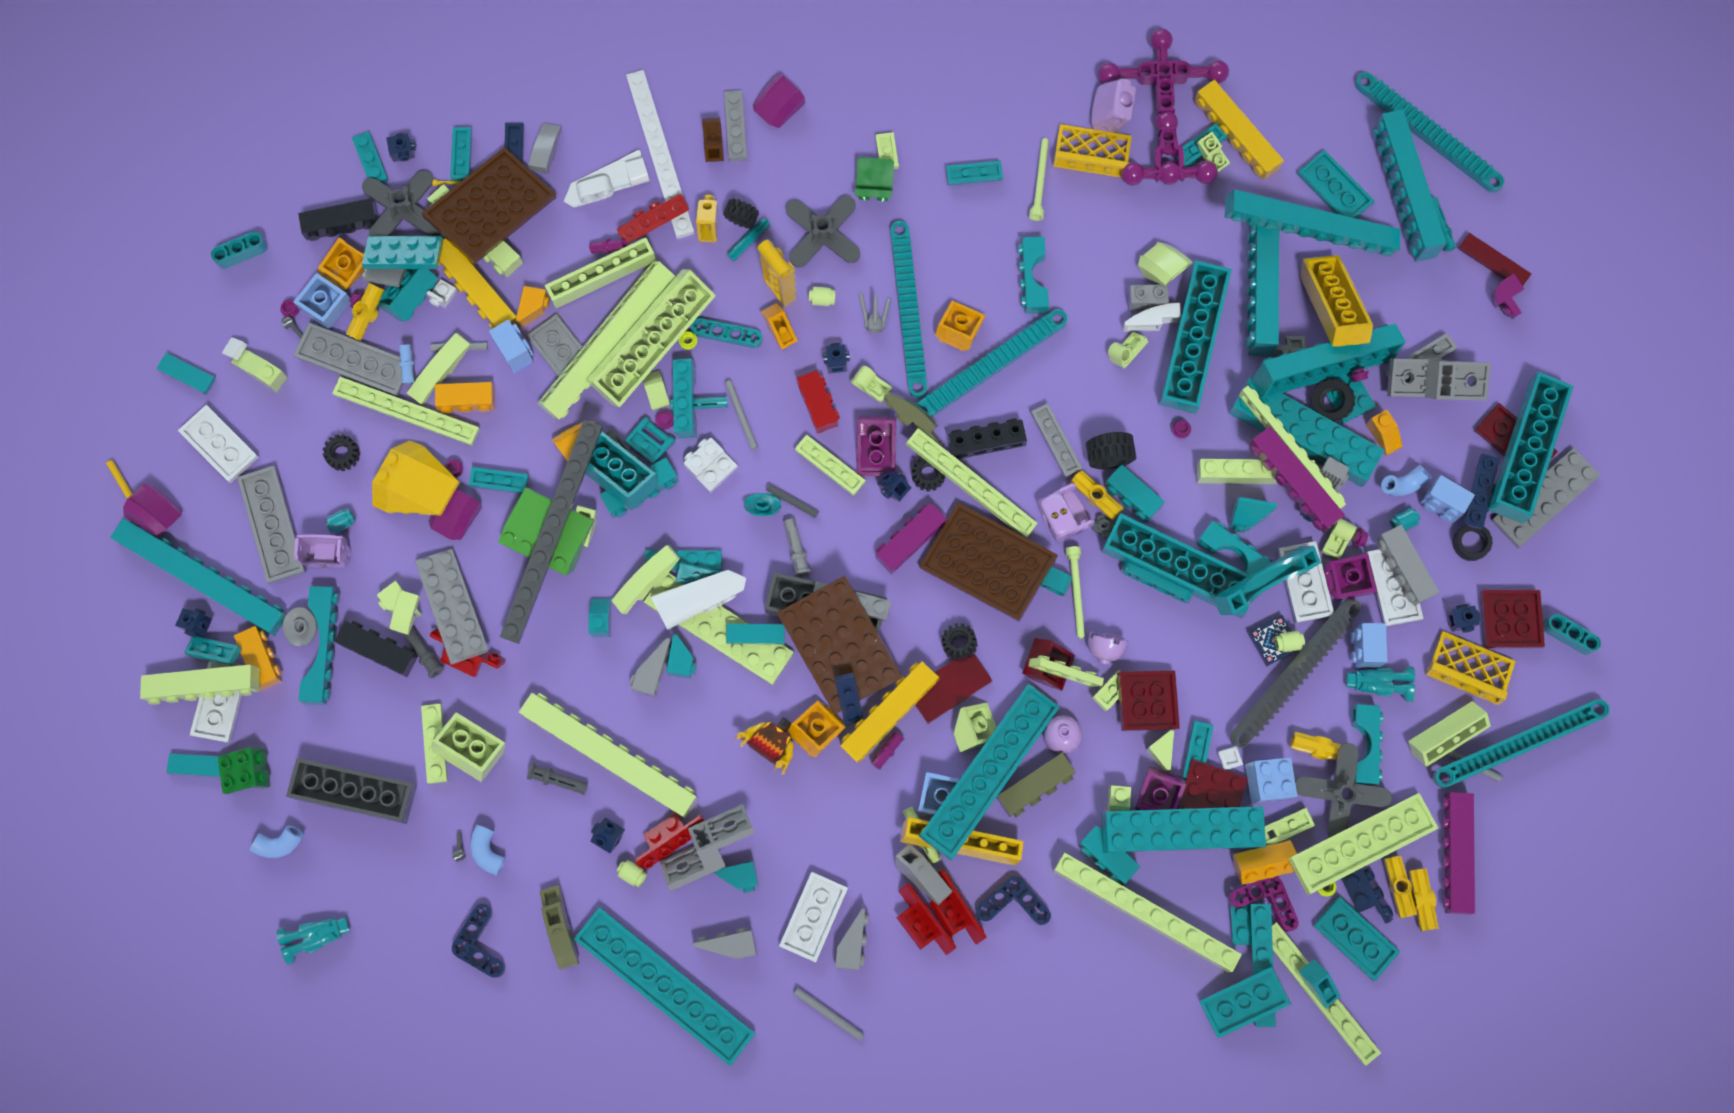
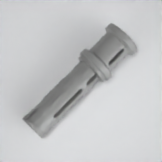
[783,519,811,577]

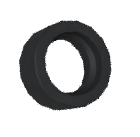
[1453,525,1493,561]

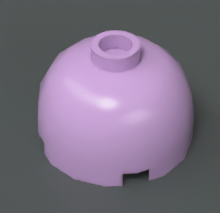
[1088,632,1128,664]
[1043,715,1082,754]

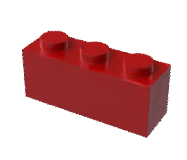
[796,370,840,434]

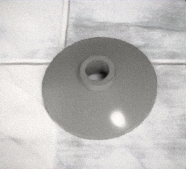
[283,607,317,646]

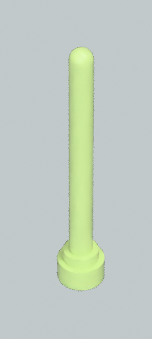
[1029,138,1049,221]
[1065,546,1085,639]

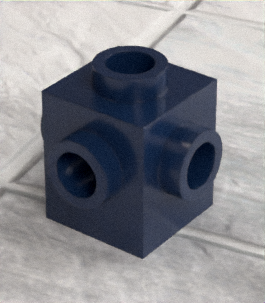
[386,133,417,162]
[823,343,850,374]
[877,470,912,502]
[1447,604,1481,633]
[175,608,212,637]
[590,817,625,854]

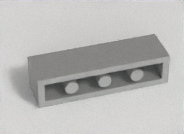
[1377,525,1440,606]

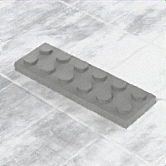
[293,323,403,397]
[1491,448,1601,549]
[237,466,306,584]
[415,549,489,664]

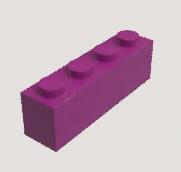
[876,503,947,574]

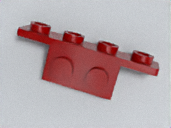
[617,194,689,244]
[429,628,506,677]
[635,813,705,871]
[929,870,987,945]
[896,883,957,955]

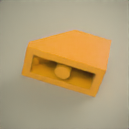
[516,286,550,328]
[761,303,798,350]
[1366,410,1403,456]

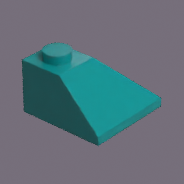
[1229,497,1277,533]

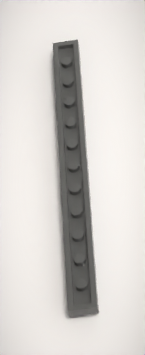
[500,420,603,644]

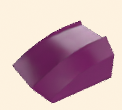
[753,74,805,128]
[123,483,182,535]
[429,489,482,540]
[1324,554,1377,599]
[1135,767,1186,811]

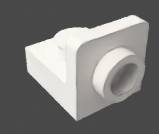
[426,279,457,308]

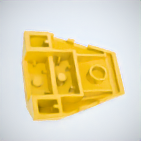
[372,440,460,516]

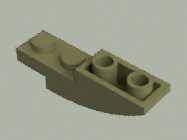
[884,392,944,447]
[539,885,579,970]

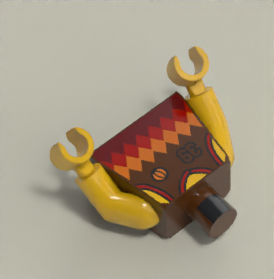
[734,717,794,775]

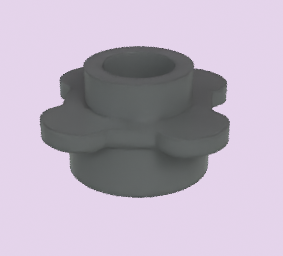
[1092,515,1115,537]

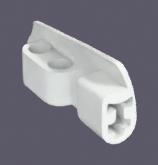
[564,150,650,208]
[651,570,746,630]

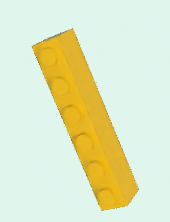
[1195,79,1284,180]
[438,238,517,329]
[841,661,940,764]
[900,817,1024,866]

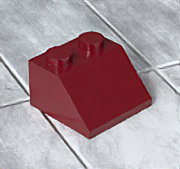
[1022,638,1075,691]

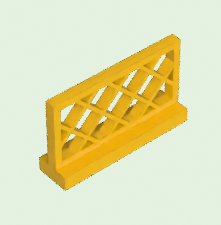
[1053,124,1132,178]
[1426,631,1516,705]

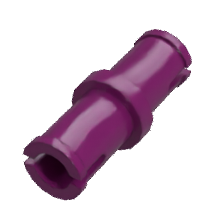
[589,239,627,254]
[871,732,904,770]

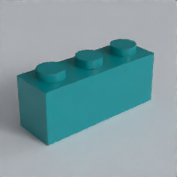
[1105,464,1165,523]
[1078,825,1141,885]

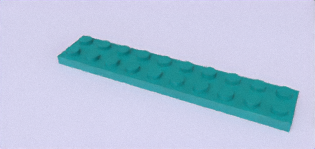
[919,683,1060,861]
[574,907,756,1066]

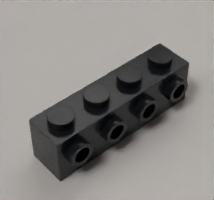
[298,198,378,241]
[947,418,1027,459]
[334,621,418,677]

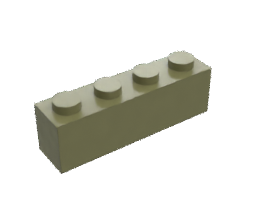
[996,752,1076,818]

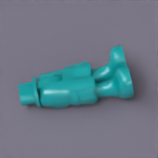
[1346,666,1415,702]
[276,917,350,965]

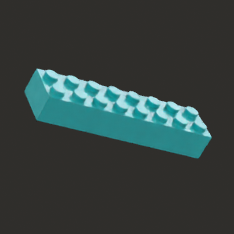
[1372,109,1447,262]
[1246,223,1280,356]
[1159,260,1232,414]
[1252,323,1406,399]
[1488,372,1574,524]
[1229,376,1385,487]
[1102,513,1250,618]
[1101,806,1266,853]

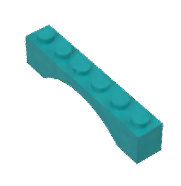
[1213,546,1321,615]
[298,586,340,705]

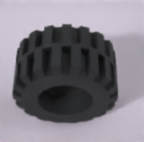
[1086,432,1137,469]

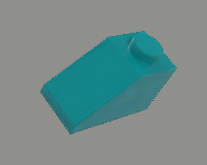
[588,598,611,637]
[666,634,697,679]
[714,862,759,893]
[1299,959,1341,1009]

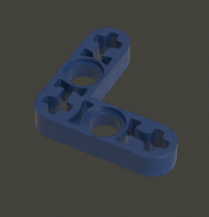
[976,876,1051,925]
[452,904,505,978]

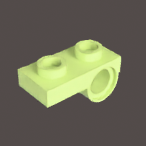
[1108,332,1148,369]
[851,366,892,404]
[1321,519,1357,560]

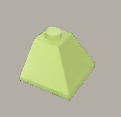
[954,703,996,752]

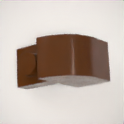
[702,117,724,162]

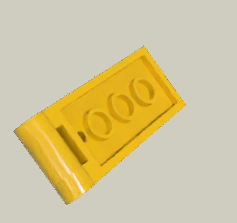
[757,239,797,307]

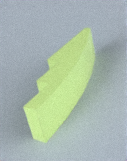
[407,333,471,404]
[611,545,680,614]

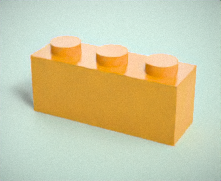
[435,382,495,414]
[234,626,282,691]
[1233,840,1297,885]

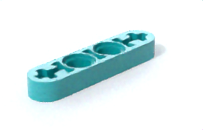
[691,318,763,348]
[1121,562,1193,603]

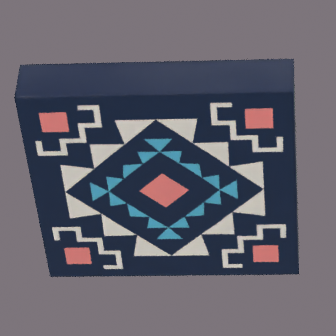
[1248,615,1298,667]

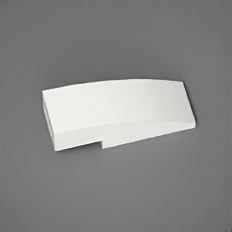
[1123,303,1181,332]

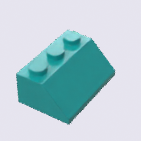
[377,269,439,322]

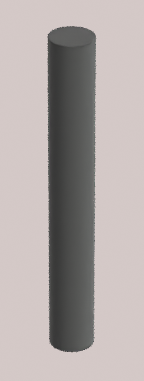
[766,484,819,518]

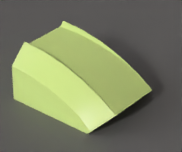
[1138,242,1193,286]

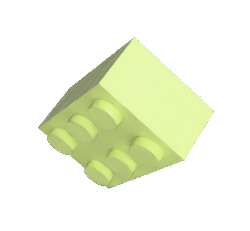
[432,712,505,782]

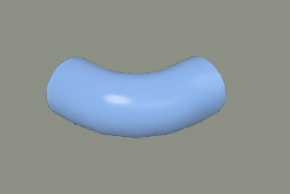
[1381,465,1432,497]
[470,825,505,876]
[249,826,304,859]

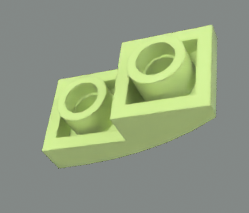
[1197,132,1230,172]
[390,590,420,635]

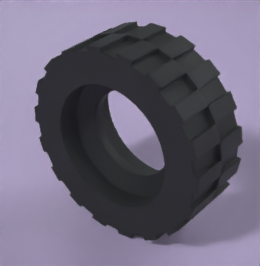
[1311,379,1356,421]

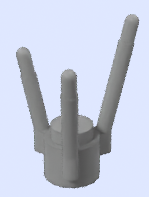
[859,292,891,333]

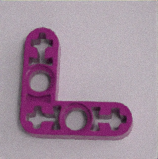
[1228,876,1299,932]

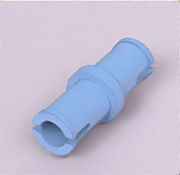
[399,345,415,384]

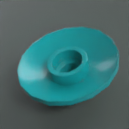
[744,493,781,517]

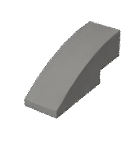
[528,123,562,174]

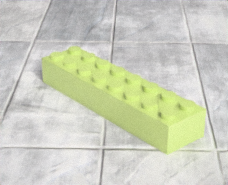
[586,269,716,407]

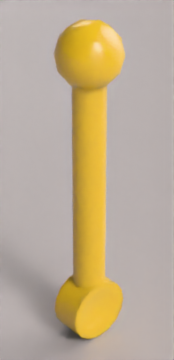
[432,179,461,186]

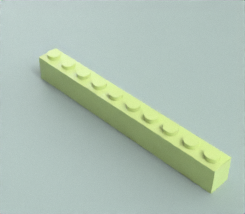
[537,261,676,420]
[519,693,698,818]
[1053,853,1242,973]

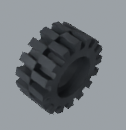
[723,198,759,229]
[322,434,360,471]
[912,457,946,492]
[941,623,978,661]

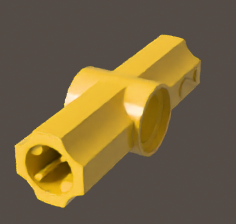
[346,283,384,341]
[1070,470,1124,521]
[1290,732,1342,761]
[1383,856,1417,918]
[1408,868,1439,931]

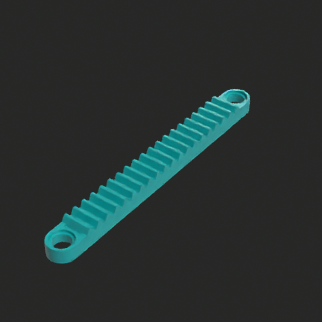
[1355,72,1505,193]
[891,221,927,398]
[916,309,1068,417]
[1433,699,1610,788]

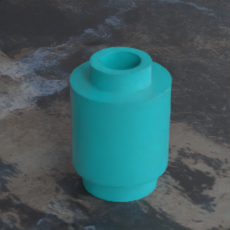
[1390,508,1420,531]
[325,509,356,534]

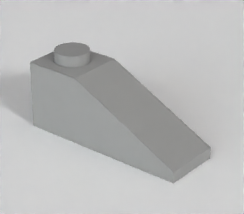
[630,638,672,698]

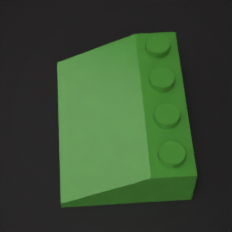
[498,487,594,576]

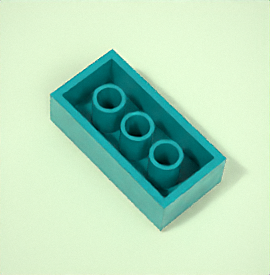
[585,432,658,510]

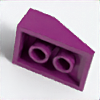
[857,416,897,476]

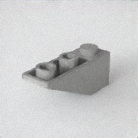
[895,844,952,905]
[835,908,869,970]
[692,928,757,959]

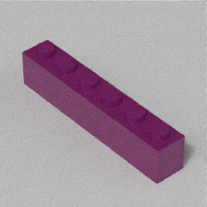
[1249,426,1345,533]
[1442,792,1475,915]

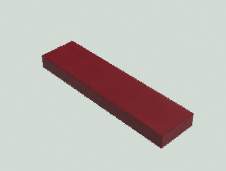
[1458,232,1532,286]

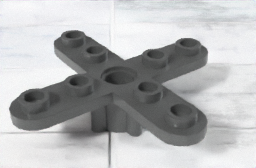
[362,171,439,236]
[786,196,860,268]
[1295,743,1392,837]

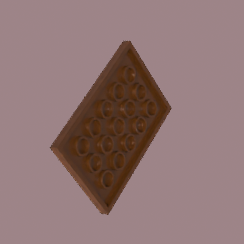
[422,147,556,265]
[919,503,1058,622]
[777,575,903,715]

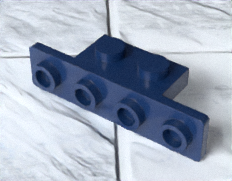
[1464,454,1500,530]
[1341,865,1393,924]

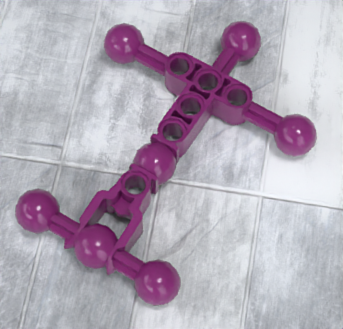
[1097,28,1229,186]

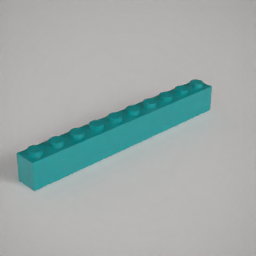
[1224,189,1401,257]
[110,518,286,636]

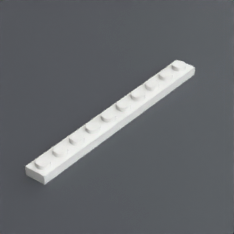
[626,70,694,239]

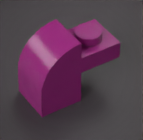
[1492,274,1524,319]

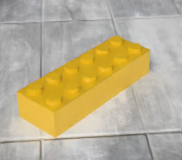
[1300,255,1373,347]

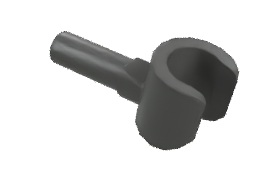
[281,317,303,339]
[452,832,466,862]

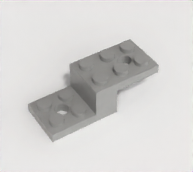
[1387,358,1491,400]
[660,804,755,891]

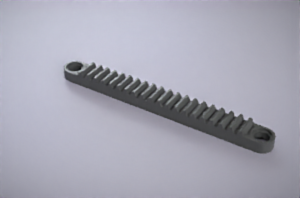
[1230,598,1361,748]

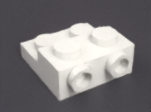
[683,438,738,493]

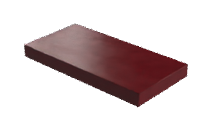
[1474,403,1558,459]
[915,652,992,724]

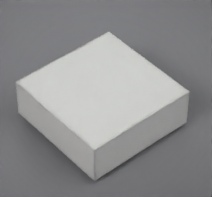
[222,337,247,361]
[1217,746,1243,770]

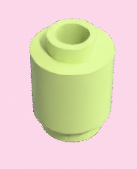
[809,287,836,307]
[1274,631,1305,653]
[617,860,648,887]

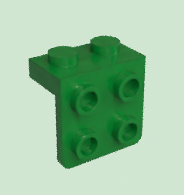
[855,157,894,201]
[218,747,270,794]

